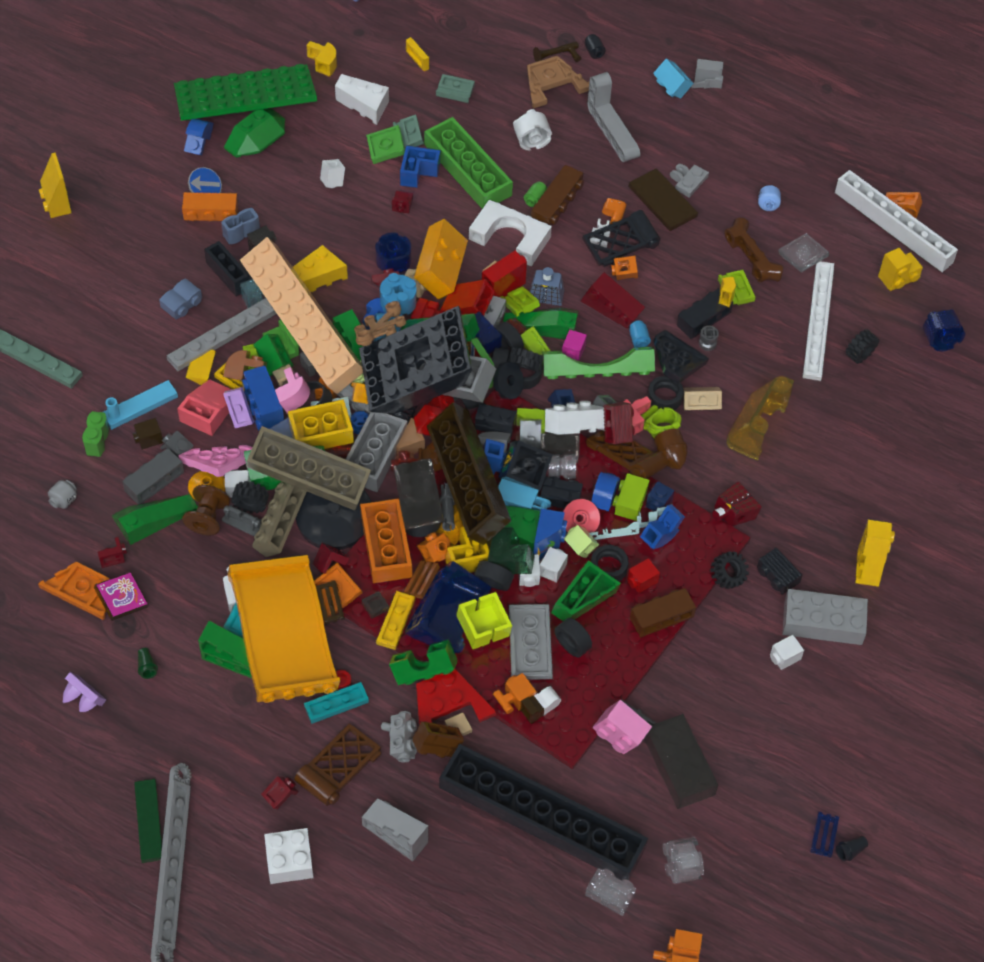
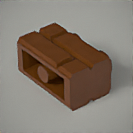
[412,722,464,758]

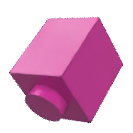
[562,329,587,361]

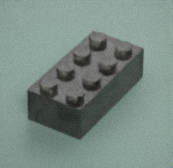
[393,458,444,530]
[644,714,718,809]

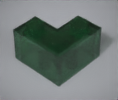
[487,527,535,574]

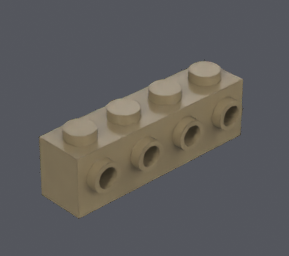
[252,482,307,557]

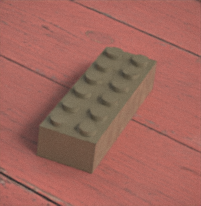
[246,426,371,510]

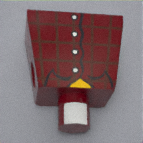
[712,481,762,526]

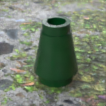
[138,648,158,679]

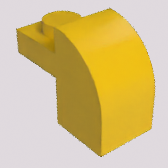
[307,41,337,77]

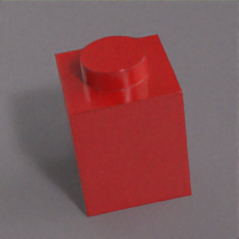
[627,558,660,593]

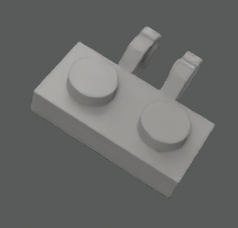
[670,163,709,198]

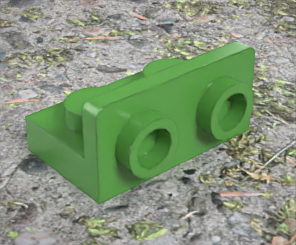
[262,320,300,359]

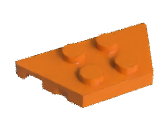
[38,562,110,620]

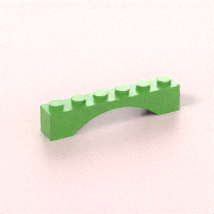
[542,347,655,379]

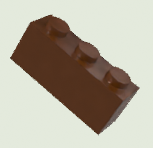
[630,588,696,638]

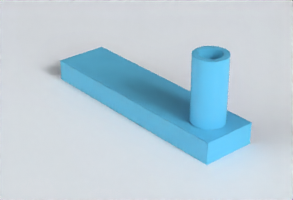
[103,380,178,430]

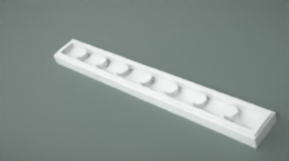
[803,261,834,381]

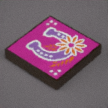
[94,572,149,621]

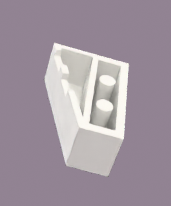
[335,74,389,125]
[545,401,605,435]

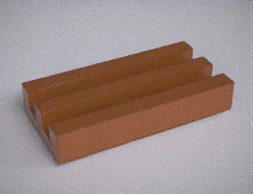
[404,560,440,599]

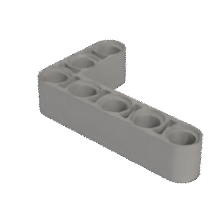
[588,72,640,162]

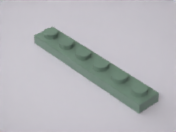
[0,329,83,389]

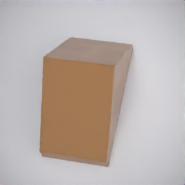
[396,418,425,458]

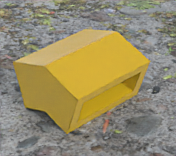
[719,277,736,307]

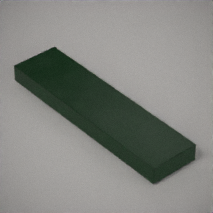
[134,779,162,863]

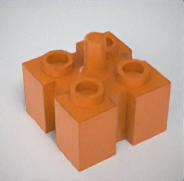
[653,929,702,962]

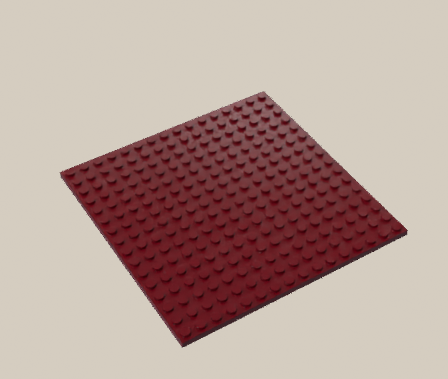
[338,389,750,769]

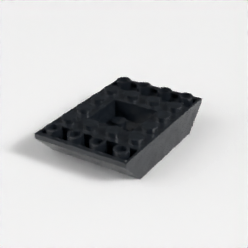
[359,306,472,413]

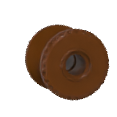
[182,485,230,536]

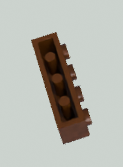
[531,165,584,226]

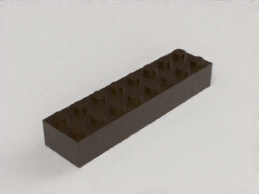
[427,402,512,545]

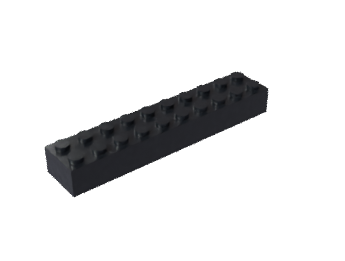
[439,744,648,883]

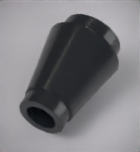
[836,836,868,861]

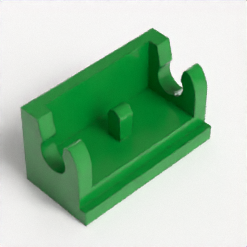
[253,334,294,376]

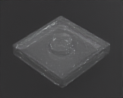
[779,233,829,272]

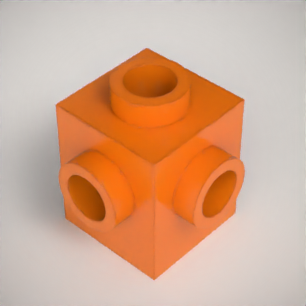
[417,532,451,562]

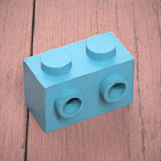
[653,58,694,99]

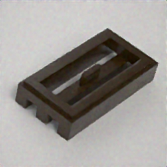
[316,581,345,625]

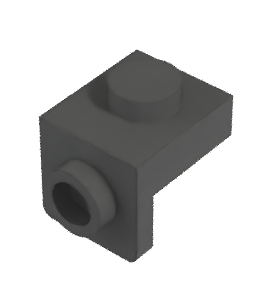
[160,430,194,458]

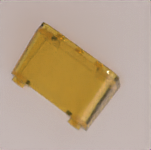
[726,376,794,461]

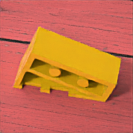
[293,245,348,292]
[855,520,895,587]

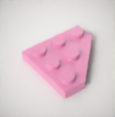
[178,445,253,477]

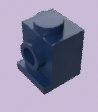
[548,389,575,408]

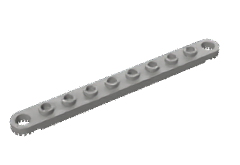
[151,763,192,962]

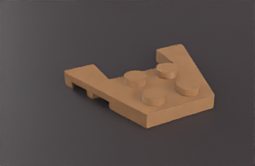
[527,56,590,109]

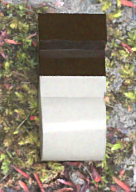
[520,686,561,724]

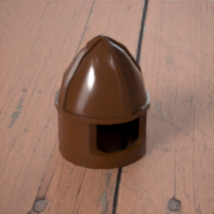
[654,429,687,470]

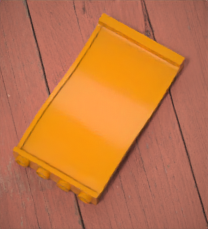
[227,555,340,703]

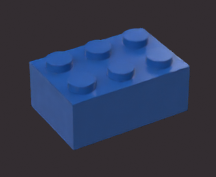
[242,365,284,431]

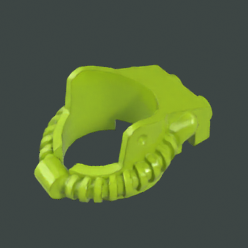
[641,405,682,439]

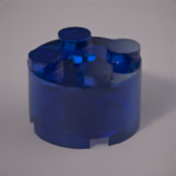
[375,232,411,273]
[923,309,965,352]

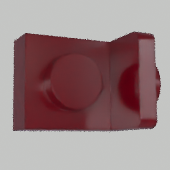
[392,191,413,213]
[98,537,127,568]
[261,776,299,810]

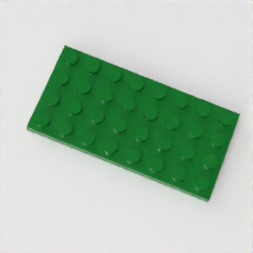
[174,64,317,121]

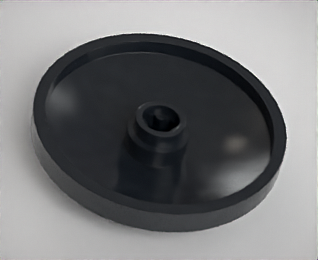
[296,490,372,550]

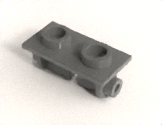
[221,505,262,537]

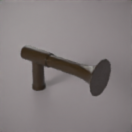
[533,41,581,62]

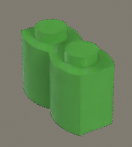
[82,411,109,457]

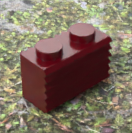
[603,402,635,444]

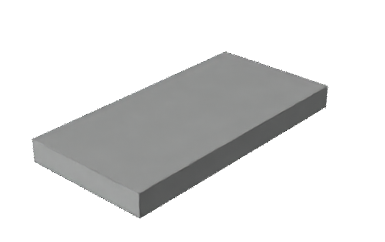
[509,604,553,679]

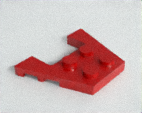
[416,669,496,725]

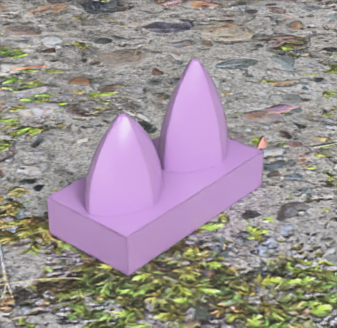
[223,387,254,428]
[63,672,106,712]

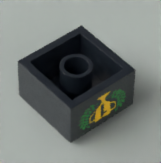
[498,440,553,491]

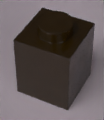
[132,418,163,450]

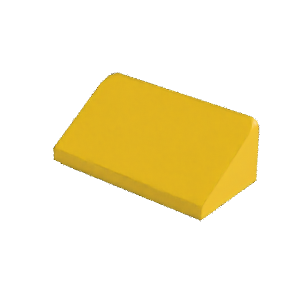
[185,350,216,385]

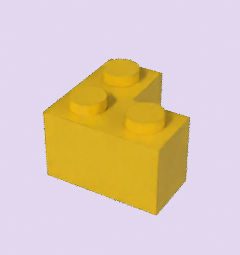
[878,247,923,291]
[446,527,491,577]

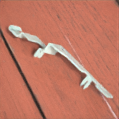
[590,507,666,540]

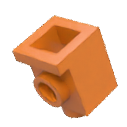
[611,256,638,280]

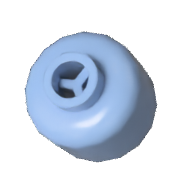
[758,185,781,211]

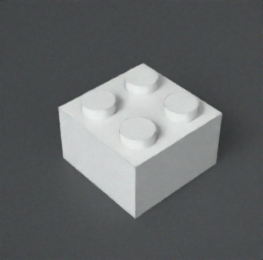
[264,828,313,884]

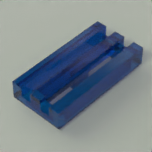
[810,812,839,858]

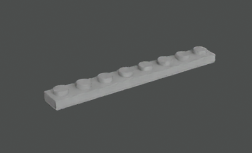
[167,298,277,371]

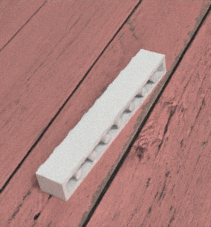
[835,170,958,272]

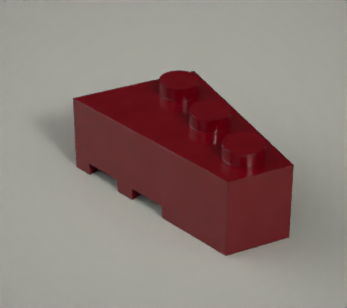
[580,272,645,328]

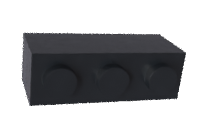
[204,241,251,297]
[677,288,733,339]

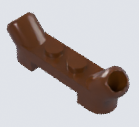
[724,217,784,283]

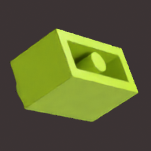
[613,473,649,521]

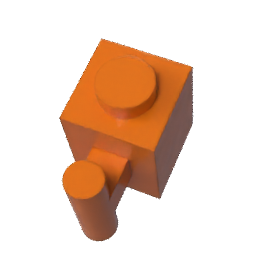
[493,673,536,714]

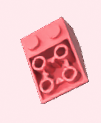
[178,379,232,436]

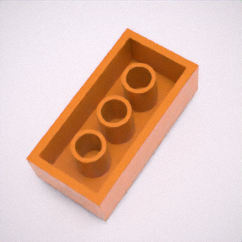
[360,499,412,583]

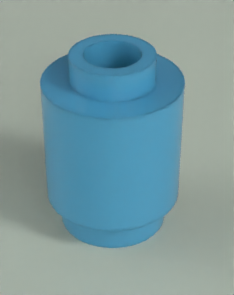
[629,321,651,347]

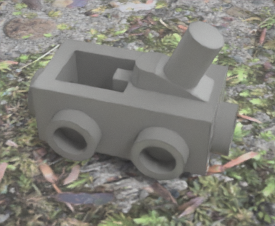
[381,711,417,763]

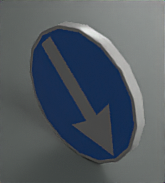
[188,167,222,193]

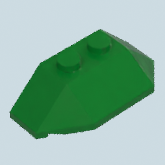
[224,108,285,158]

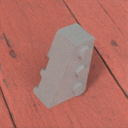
[362,798,428,861]

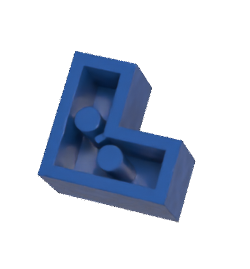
[400,146,440,188]

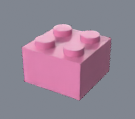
[592,700,652,754]

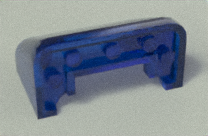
[405,561,492,654]

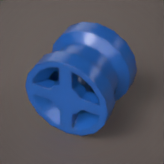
[351,411,369,435]

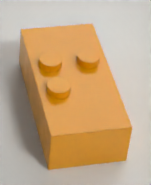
[414,219,468,299]

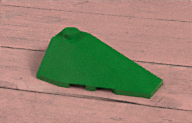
[503,308,579,340]

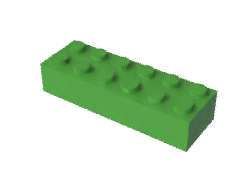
[424,117,513,209]

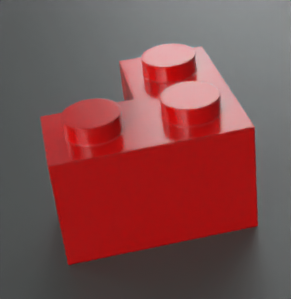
[414,395,455,436]

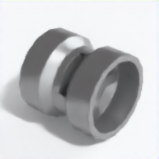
[699,326,719,351]

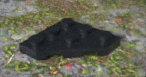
[653,330,709,384]

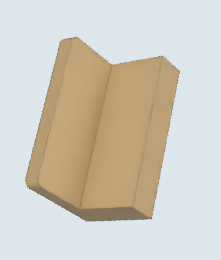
[683,387,722,410]

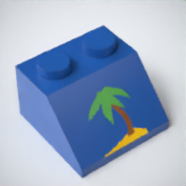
[533,508,567,561]

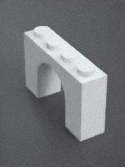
[469,200,552,266]

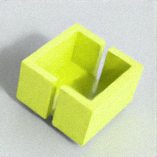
[456,592,512,649]

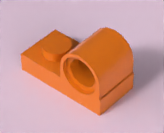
[885,192,922,218]

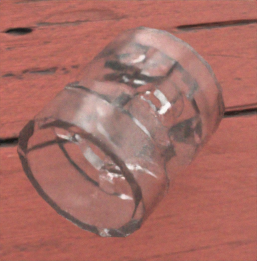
[548,454,576,479]

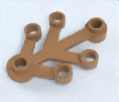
[354,301,406,346]

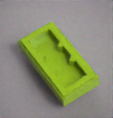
[521,326,550,355]

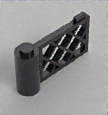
[582,210,661,267]

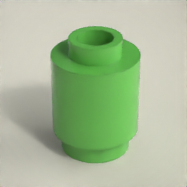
[524,182,547,207]

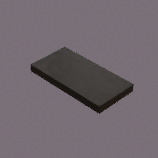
[628,168,698,231]

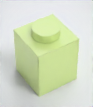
[564,525,599,558]

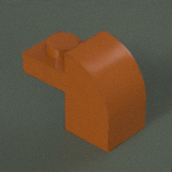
[223,350,267,381]

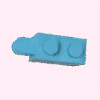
[499,479,551,512]

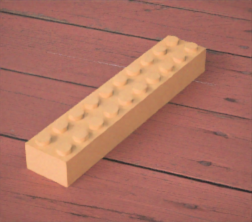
[240,237,363,394]

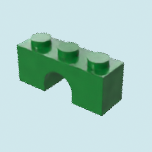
[389,640,458,685]

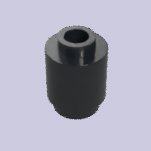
[585,34,606,59]

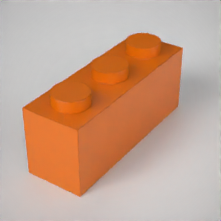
[182,192,238,221]

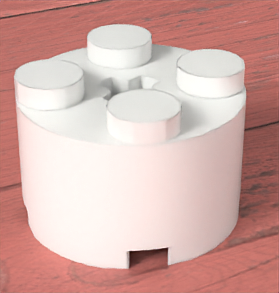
[513,109,552,150]

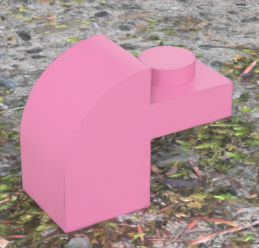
[275,367,310,414]

